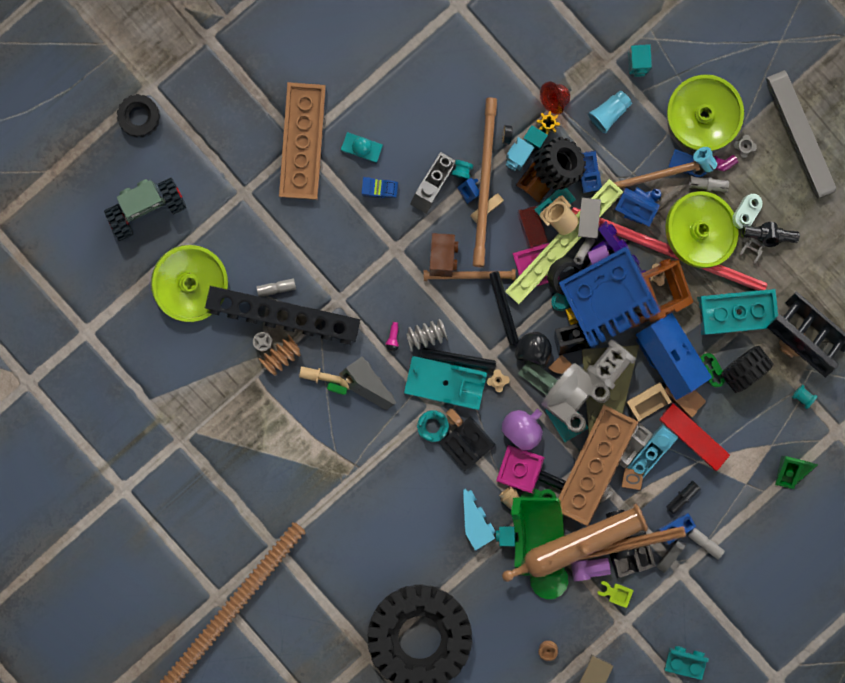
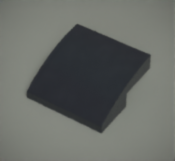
[440,416,496,471]
[609,530,656,578]

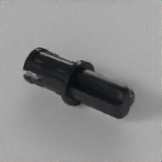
[667,480,701,514]

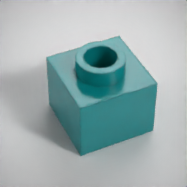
[523,125,548,150]
[496,526,517,546]

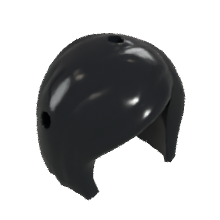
[515,332,552,368]

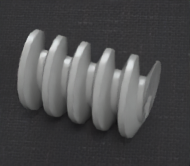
[406,319,448,352]

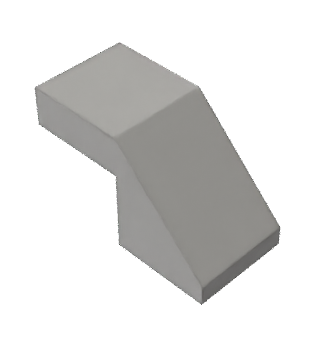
[619,423,653,468]

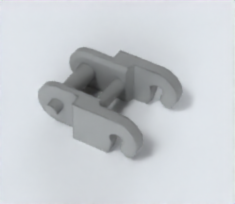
[739,238,765,264]

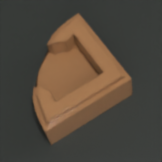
[548,355,572,374]

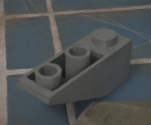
[410,152,455,214]
[339,356,397,410]

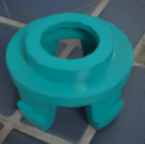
[417,410,449,442]

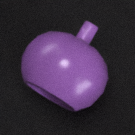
[501,409,543,451]

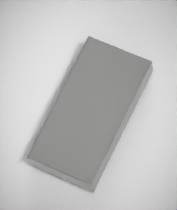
[578,198,601,238]

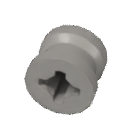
[253,332,273,351]

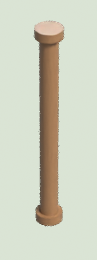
[614,160,700,189]
[424,269,516,281]

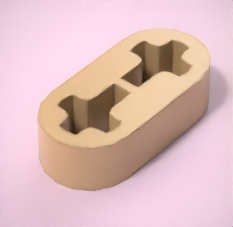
[470,193,504,223]

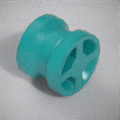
[451,160,474,180]

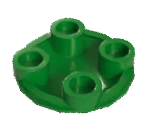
[530,569,568,599]

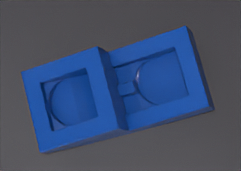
[581,150,602,193]

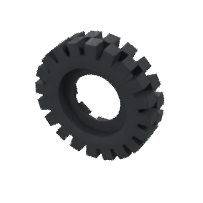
[367,584,472,683]

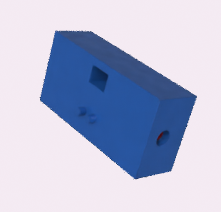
[636,312,712,400]

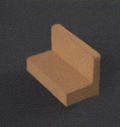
[664,387,706,418]

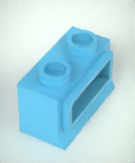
[506,137,534,171]

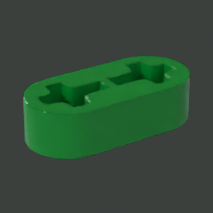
[700,353,725,387]

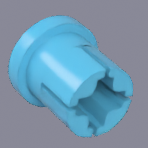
[693,147,717,172]

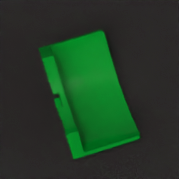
[511,497,564,576]

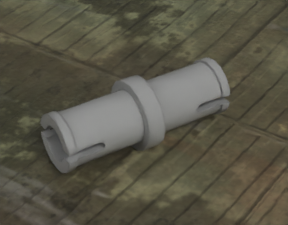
[689,176,729,193]

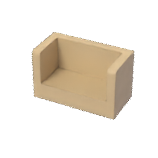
[625,383,672,422]

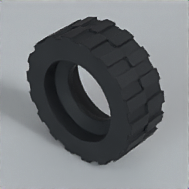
[117,94,160,138]

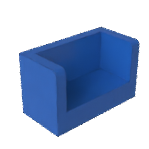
[615,188,660,227]

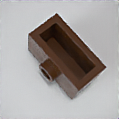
[429,233,458,277]

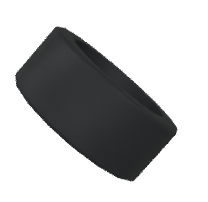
[547,257,584,296]

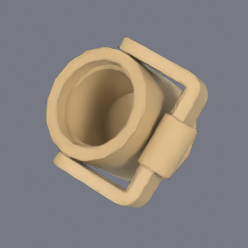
[540,195,578,235]

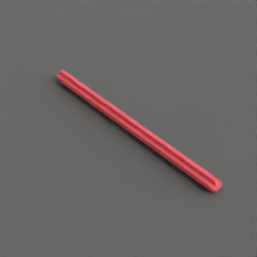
[572,207,767,291]

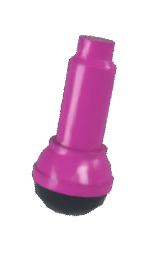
[385,322,399,351]

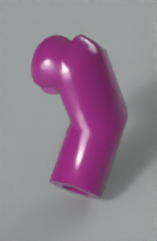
[710,155,739,172]

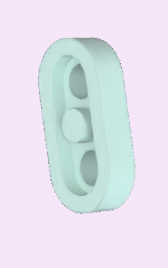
[732,194,762,229]

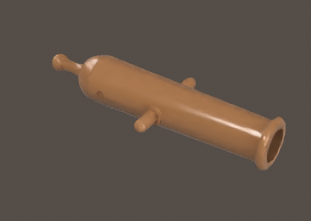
[502,504,648,582]

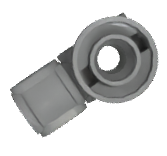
[541,339,636,433]

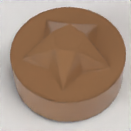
[446,408,463,427]
[539,641,558,661]

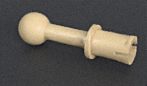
[299,366,353,390]

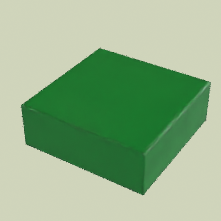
[327,382,348,395]

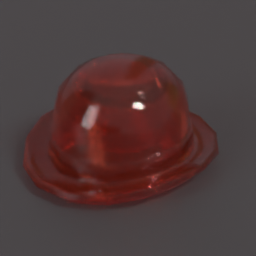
[540,81,571,115]

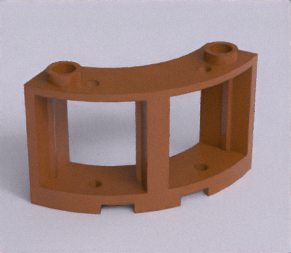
[616,259,693,331]

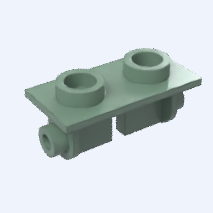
[518,361,558,396]

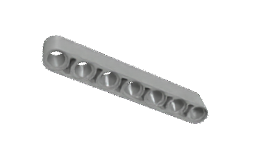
[766,70,836,199]

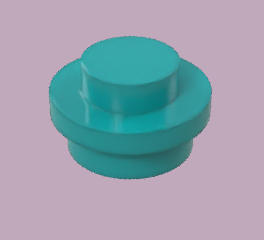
[551,293,570,311]

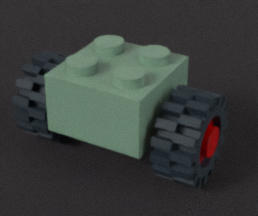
[104,177,187,241]

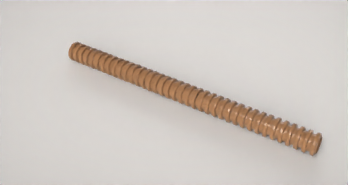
[160,522,306,683]

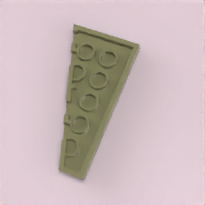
[582,345,639,434]

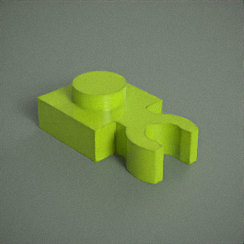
[597,581,634,608]

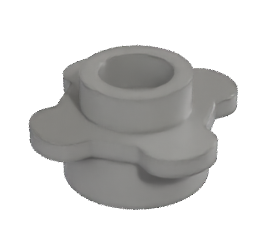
[734,135,757,158]

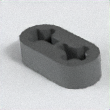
[656,538,686,573]

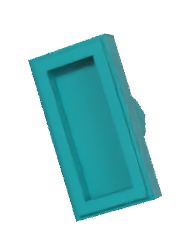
[341,132,383,163]

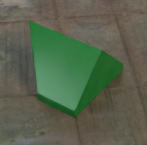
[775,456,818,489]

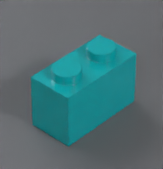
[628,44,652,77]

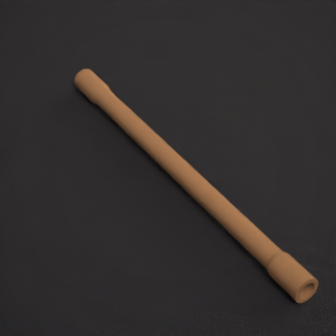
[473,98,497,267]

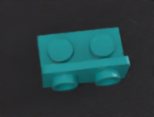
[664,646,709,680]

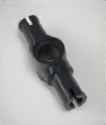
[741,222,800,247]

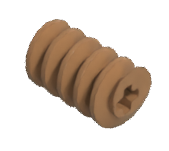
[258,335,301,375]

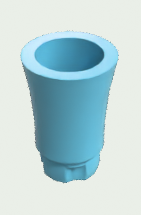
[588,90,632,133]

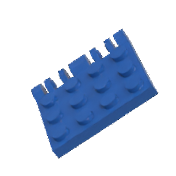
[559,246,661,348]

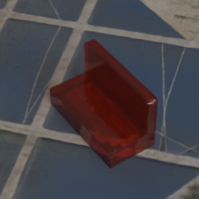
[517,206,548,248]

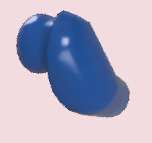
[633,187,661,202]

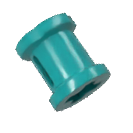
[792,384,818,409]

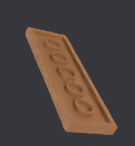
[279,82,326,200]
[558,405,639,526]

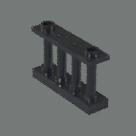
[766,291,845,378]

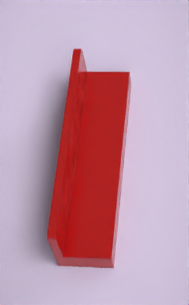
[660,403,730,471]

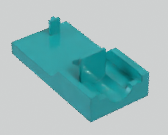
[697,289,778,335]
[404,356,487,410]

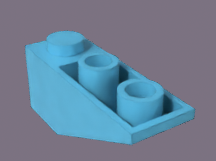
[627,424,678,478]
[463,488,496,550]

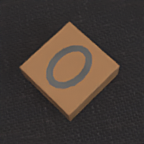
[621,468,644,490]

